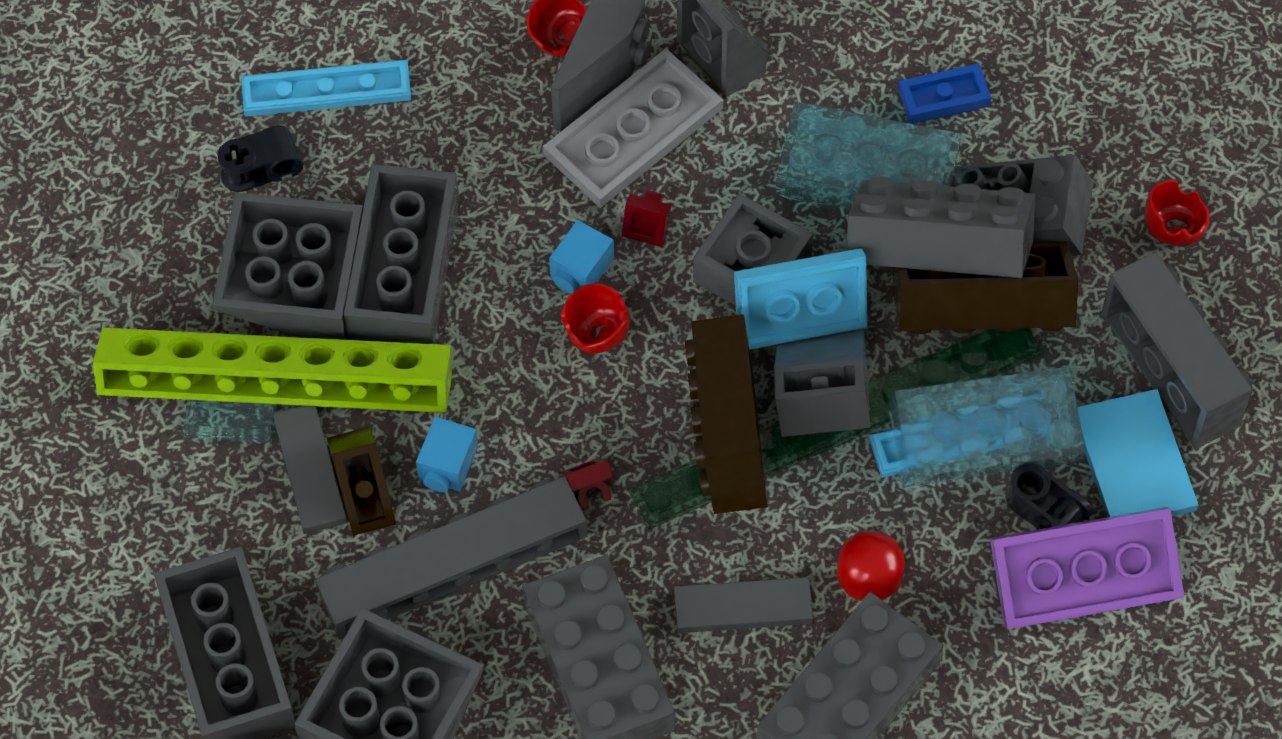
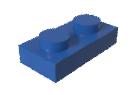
[898,63,991,124]

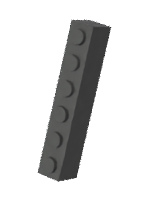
[315,476,588,640]

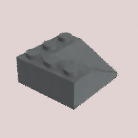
[212,192,363,340]
[294,608,484,739]

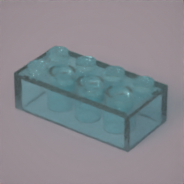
[776,102,962,211]
[888,366,1086,488]

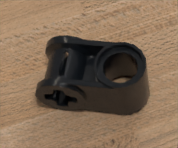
[217,125,304,192]
[1006,463,1093,530]

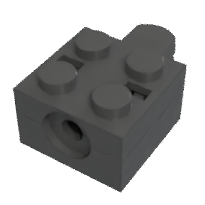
[693,193,813,306]

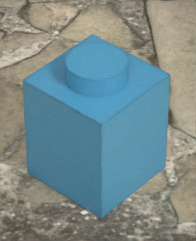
[549,220,614,294]
[416,417,478,492]

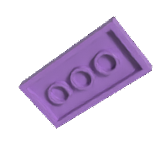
[990,507,1185,629]

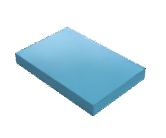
[734,248,868,350]
[1072,389,1199,517]

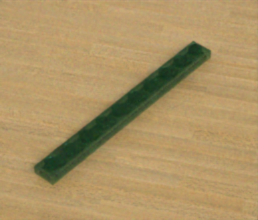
[629,328,1041,530]

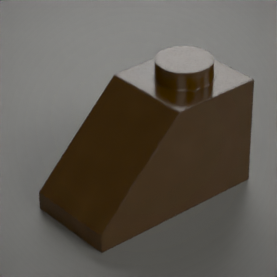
[327,426,396,536]

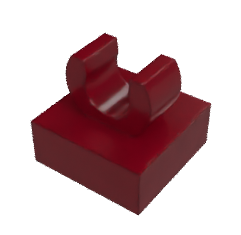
[622,190,671,247]
[558,457,613,509]

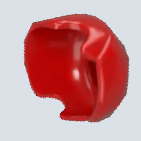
[526,0,587,57]
[1144,180,1210,247]
[561,283,630,354]
[836,531,905,601]

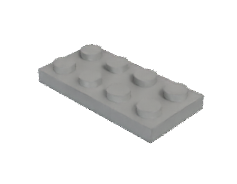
[542,48,724,208]

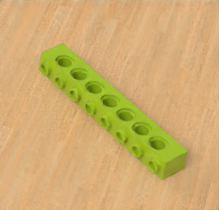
[93,328,452,413]

